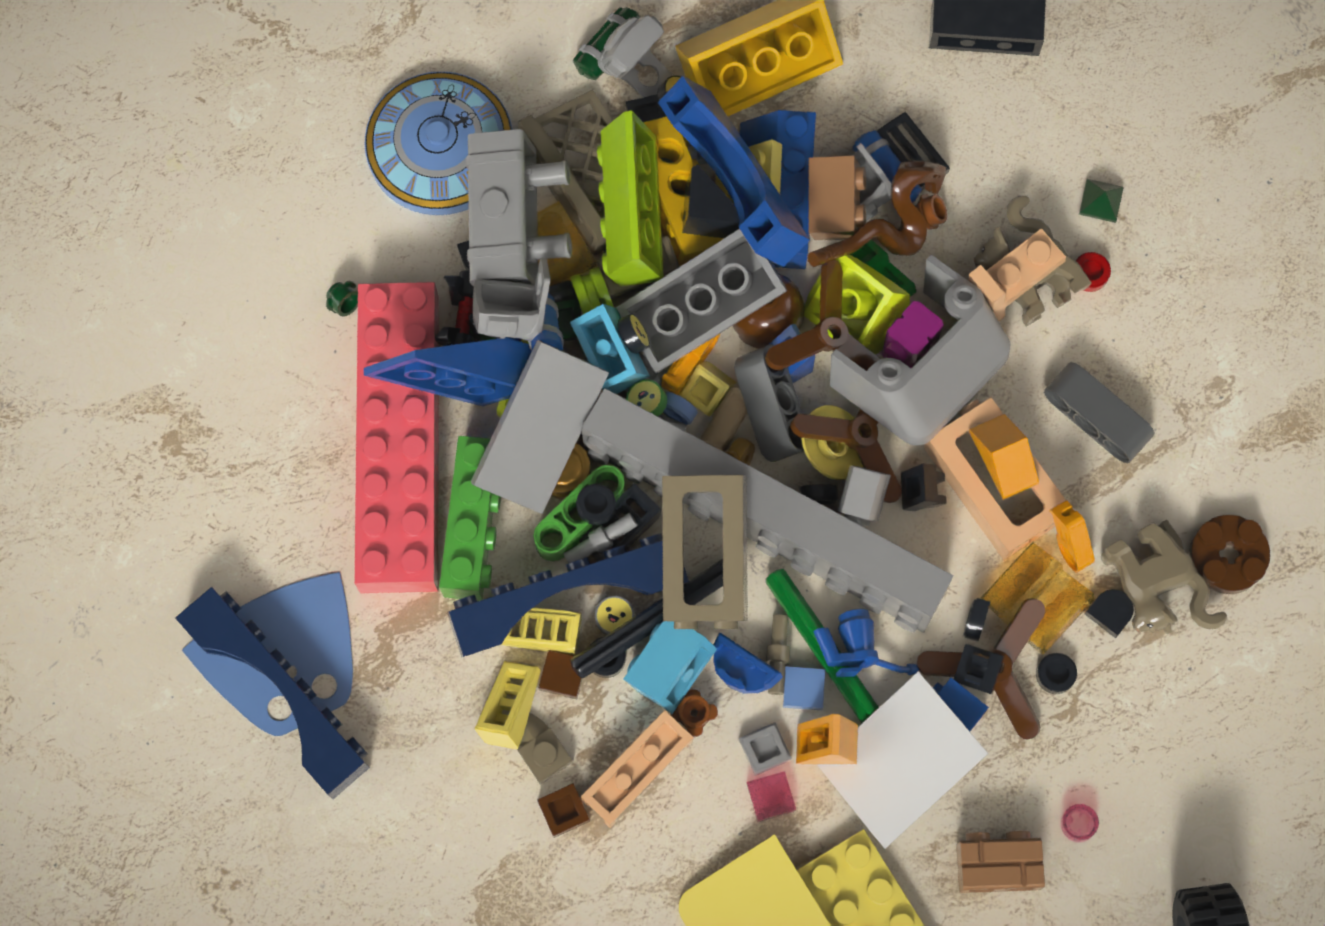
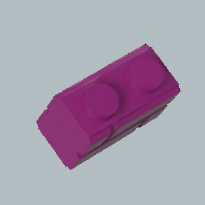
[882,301,944,368]

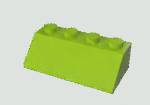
[597,110,664,287]

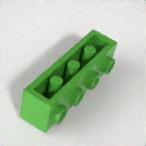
[439,436,501,601]

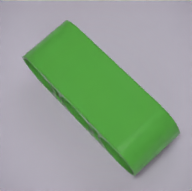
[533,465,625,562]

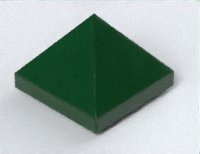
[1079,179,1124,223]

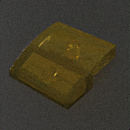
[981,542,1095,655]

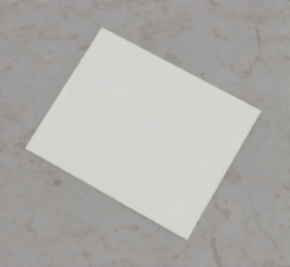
[818,672,988,849]

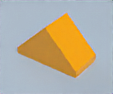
[969,414,1039,500]
[796,714,858,764]

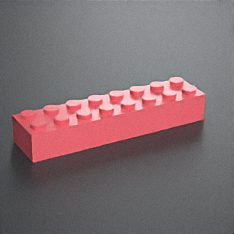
[354,282,439,594]

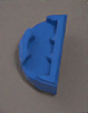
[713,632,783,694]

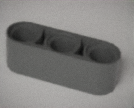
[734,344,804,462]
[1044,362,1155,464]

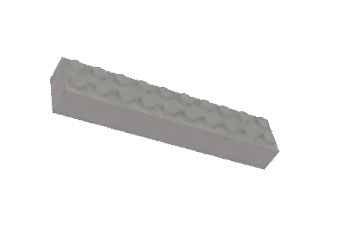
[581,388,954,633]

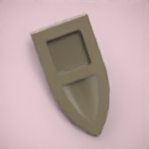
[517,713,573,785]

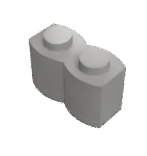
[838,465,891,527]

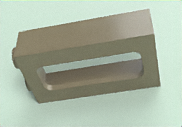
[662,475,748,629]

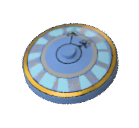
[365,72,513,215]

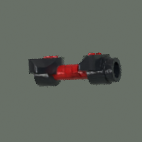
[435,270,475,346]

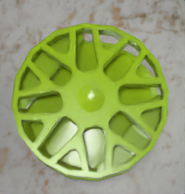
[570,267,614,315]

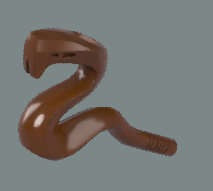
[807,160,946,267]

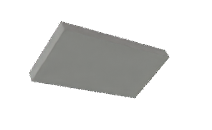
[471,340,609,514]

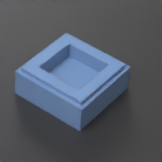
[783,666,825,710]

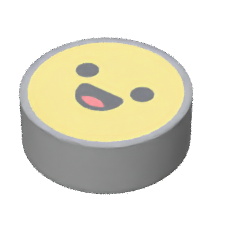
[595,596,634,635]

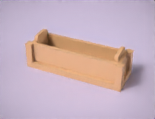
[581,710,694,828]

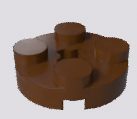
[1189,515,1270,594]

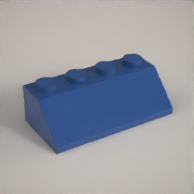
[739,110,816,269]

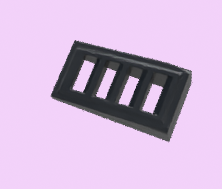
[579,483,662,561]

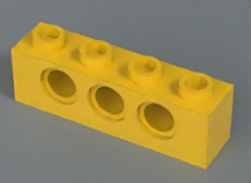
[644,117,724,266]

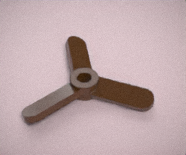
[765,260,880,371]
[790,409,902,503]
[917,598,1045,740]

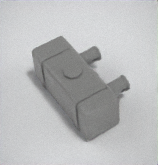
[466,129,572,287]

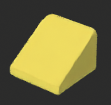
[679,361,737,417]

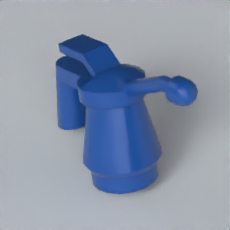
[814,609,919,677]

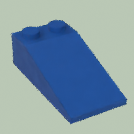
[364,337,532,407]

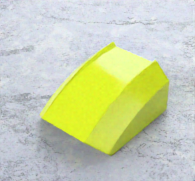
[804,254,910,355]

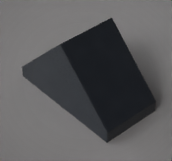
[682,164,739,238]

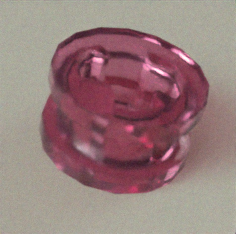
[1061,804,1099,843]

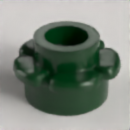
[326,281,358,317]

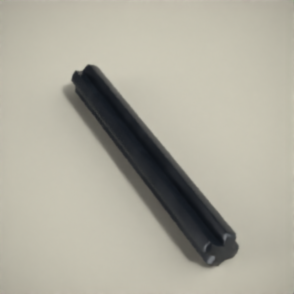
[570,558,723,678]

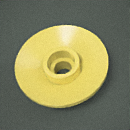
[801,405,863,480]

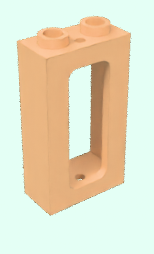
[924,397,1066,561]

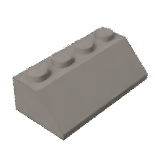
[616,229,787,373]

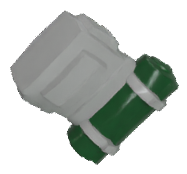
[573,7,672,97]

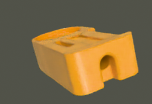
[662,333,721,396]
[1049,500,1095,573]

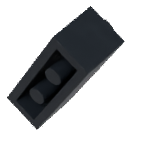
[929,0,1046,56]

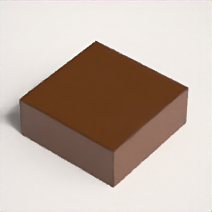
[538,650,583,700]
[537,783,590,838]

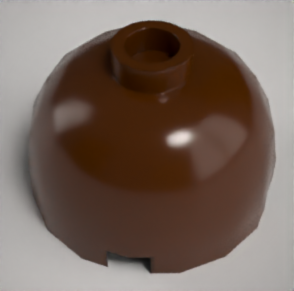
[733,273,804,349]

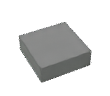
[739,722,792,776]

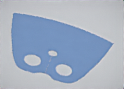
[182,572,353,736]

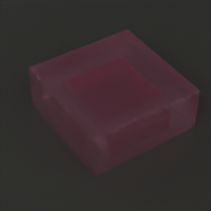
[746,771,796,823]

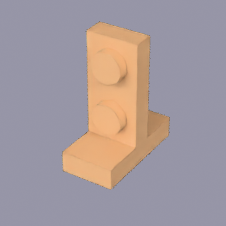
[969,228,1066,321]

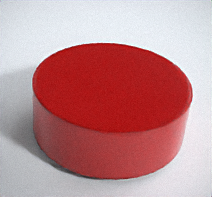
[1076,252,1111,292]

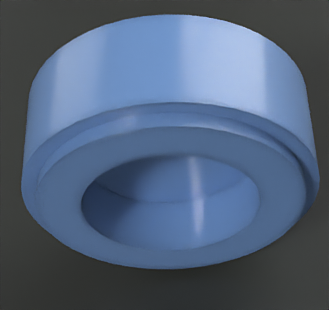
[663,392,698,425]

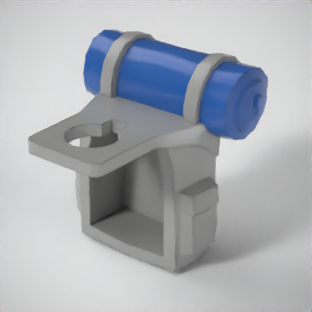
[851,130,922,222]
[473,258,564,351]

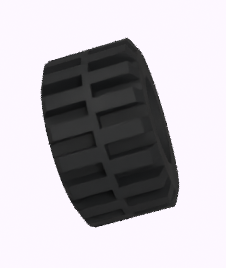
[1172,883,1250,926]

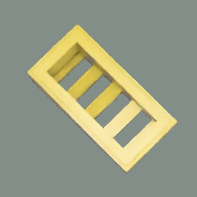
[501,608,582,656]
[475,661,541,749]

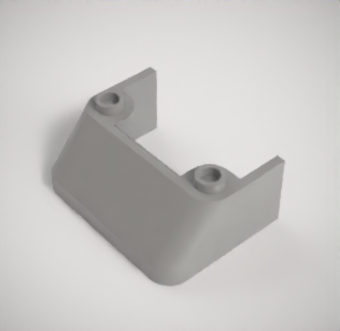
[830,255,1010,445]

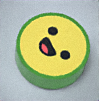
[626,379,667,417]

